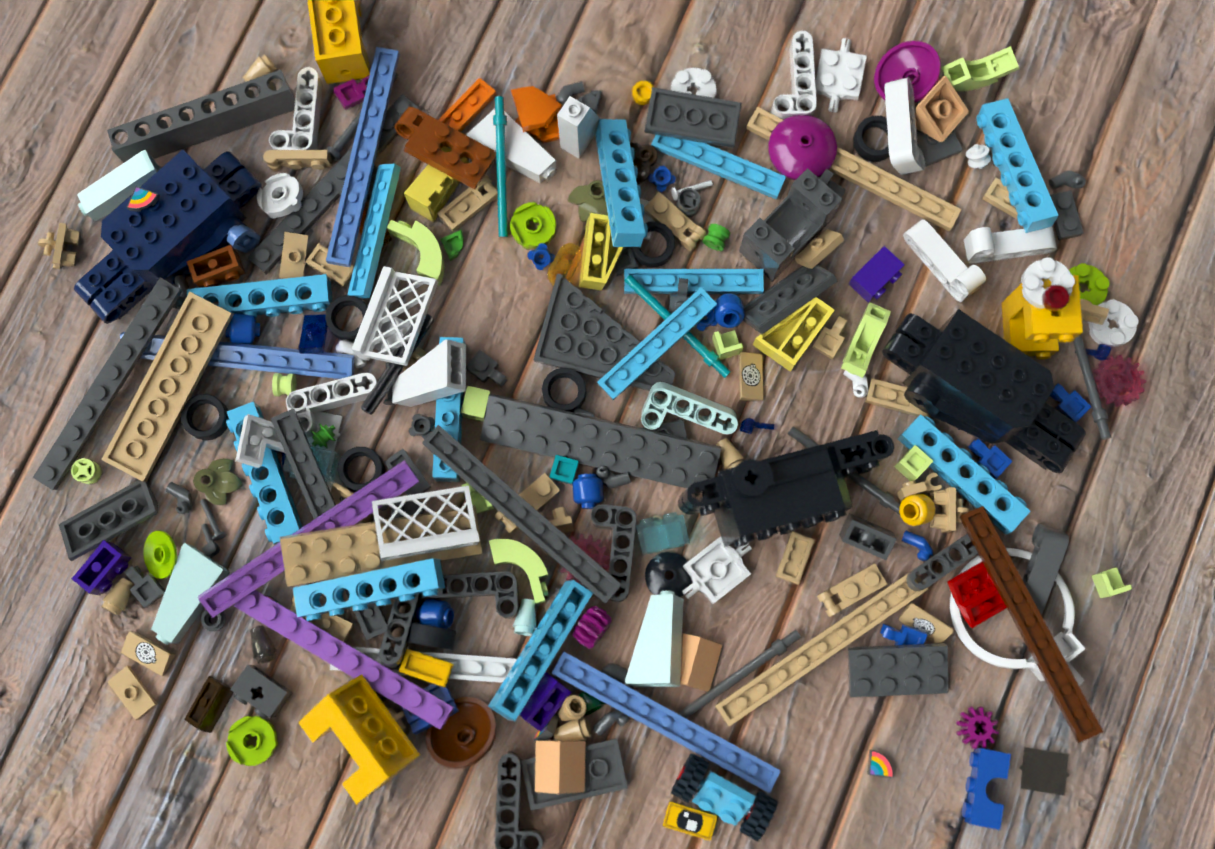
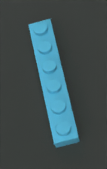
[651,135,786,199]
[347,164,401,298]
[624,269,764,294]
[597,287,717,401]

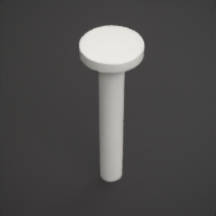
[671,180,713,201]

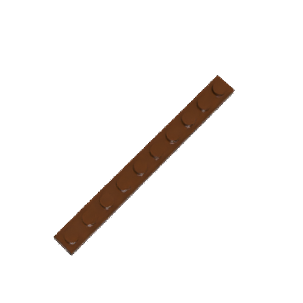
[960,506,1103,743]

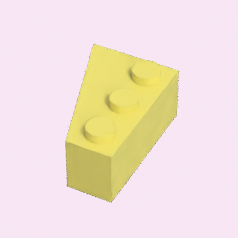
[404,146,469,222]
[579,213,623,291]
[753,297,834,372]

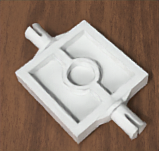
[815,38,867,112]
[682,536,752,604]

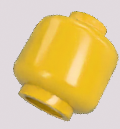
[899,494,935,526]

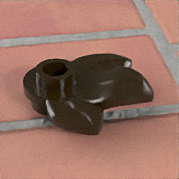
[630,142,658,185]

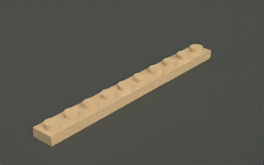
[746,107,962,231]
[715,569,928,727]

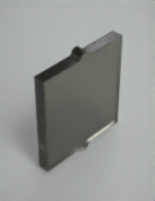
[1020,747,1069,796]

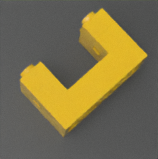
[307,0,370,84]
[1002,275,1083,360]
[298,674,420,804]

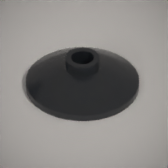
[645,552,692,597]

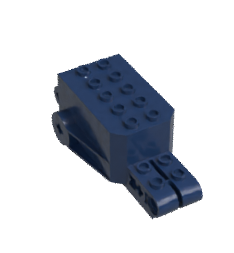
[74,150,262,324]

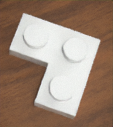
[235,414,285,468]

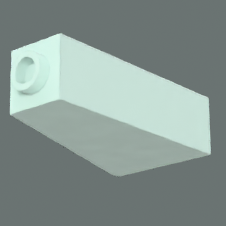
[77,150,161,221]
[151,543,230,645]
[625,591,683,687]

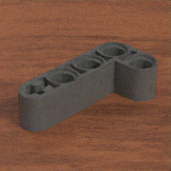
[591,504,636,602]
[1022,523,1069,616]
[428,571,519,619]
[379,574,423,669]
[495,752,544,849]

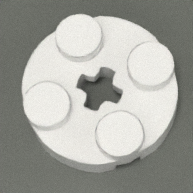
[671,68,716,98]
[257,173,303,218]
[1021,257,1075,309]
[1088,299,1138,347]

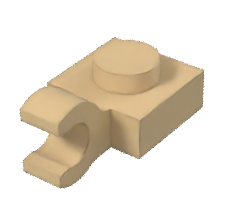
[812,316,847,359]
[897,473,942,502]

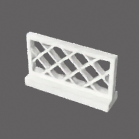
[351,266,438,366]
[372,486,479,561]

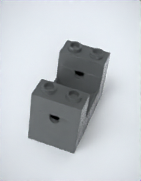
[739,168,842,282]

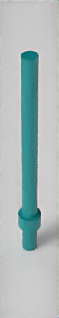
[493,96,508,237]
[624,274,731,378]

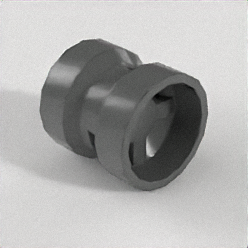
[677,188,701,217]

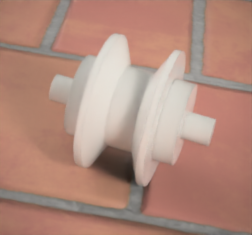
[966,144,991,169]

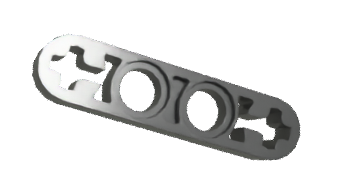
[906,533,978,592]

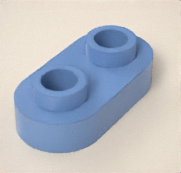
[227,225,260,253]

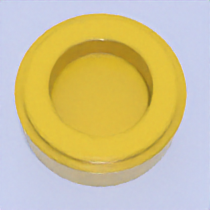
[632,81,654,105]

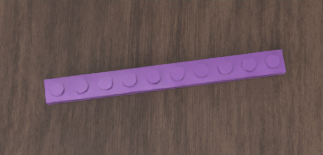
[198,460,419,617]
[234,590,454,730]

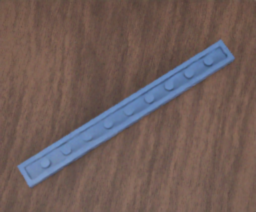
[326,47,400,267]
[120,332,354,379]
[551,651,781,793]

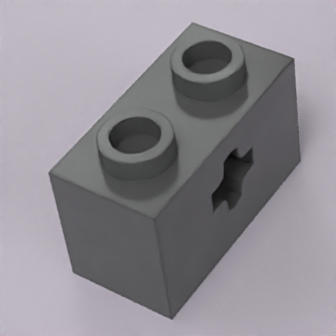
[839,513,897,561]
[230,665,293,719]

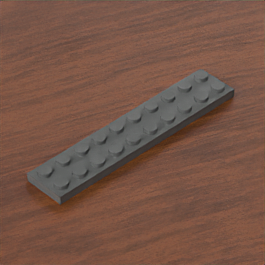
[480,393,721,488]

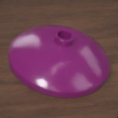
[874,41,942,103]
[768,115,837,180]

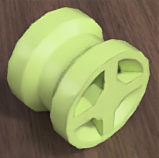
[272,373,297,396]
[71,458,102,484]

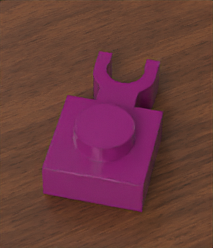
[334,75,370,110]

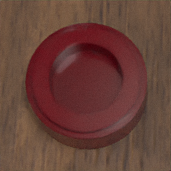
[1042,285,1070,311]

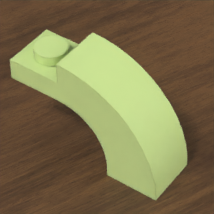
[942,46,1019,91]
[387,220,445,286]
[841,302,891,378]
[489,539,549,604]

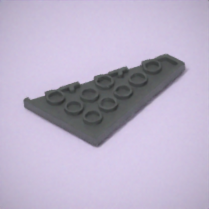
[534,273,675,396]

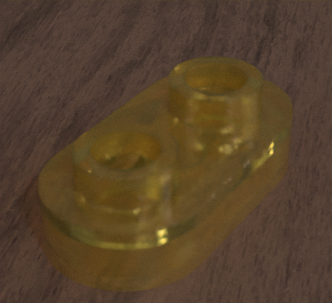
[547,243,582,286]

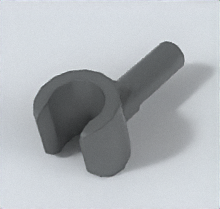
[201,524,220,558]

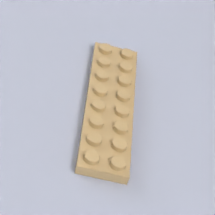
[102,291,234,482]
[280,505,482,587]

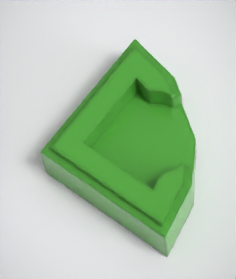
[441,230,464,261]

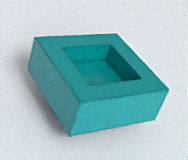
[549,455,579,485]

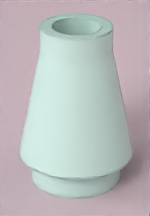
[513,599,537,636]

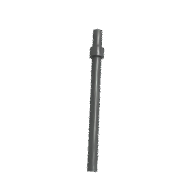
[1073,334,1111,440]
[788,426,900,515]
[677,630,801,719]

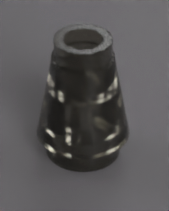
[250,625,277,664]

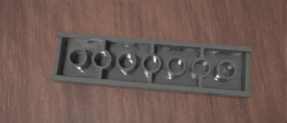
[107,70,295,163]

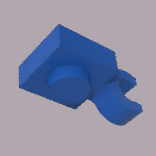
[1050,383,1092,423]
[967,439,1012,479]
[880,624,927,645]

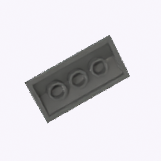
[59,480,158,561]

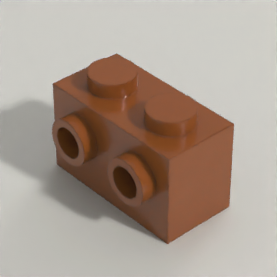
[187,245,246,288]

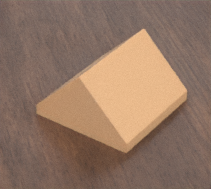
[915,76,969,142]
[680,633,722,692]
[535,740,585,794]

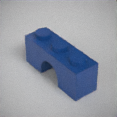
[962,748,1011,830]

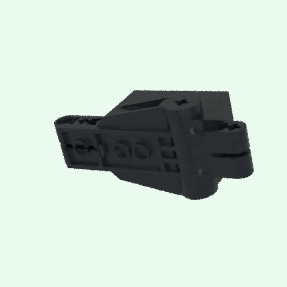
[882,309,1086,473]
[678,430,894,547]

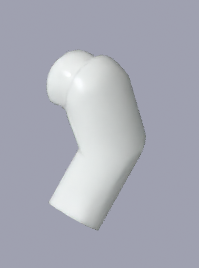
[335,339,367,368]
[843,370,869,398]

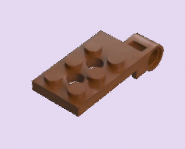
[395,107,496,190]

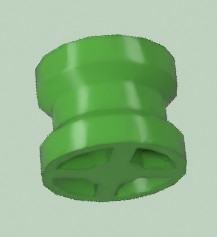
[702,224,731,251]

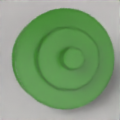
[311,424,336,448]

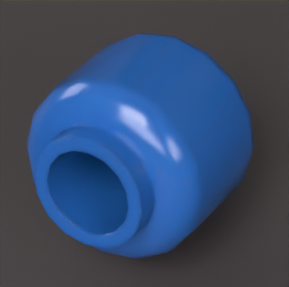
[714,293,745,328]
[226,314,260,344]
[572,474,604,509]
[416,599,454,629]

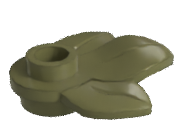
[568,180,608,222]
[193,458,243,505]

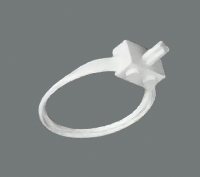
[950,548,1085,686]

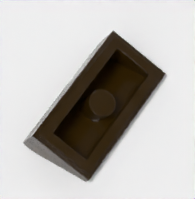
[184,676,234,733]

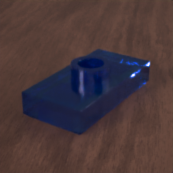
[299,314,328,354]

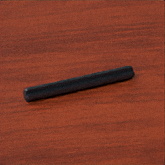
[361,314,434,415]

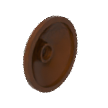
[426,697,497,769]

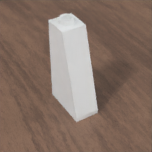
[557,96,601,159]
[466,109,556,183]
[392,339,466,407]

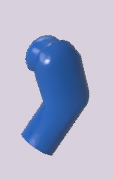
[902,530,933,562]

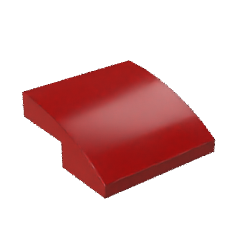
[947,562,1007,628]

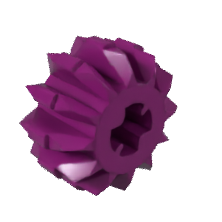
[573,606,612,649]
[956,707,999,749]

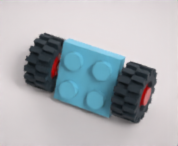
[671,753,778,842]

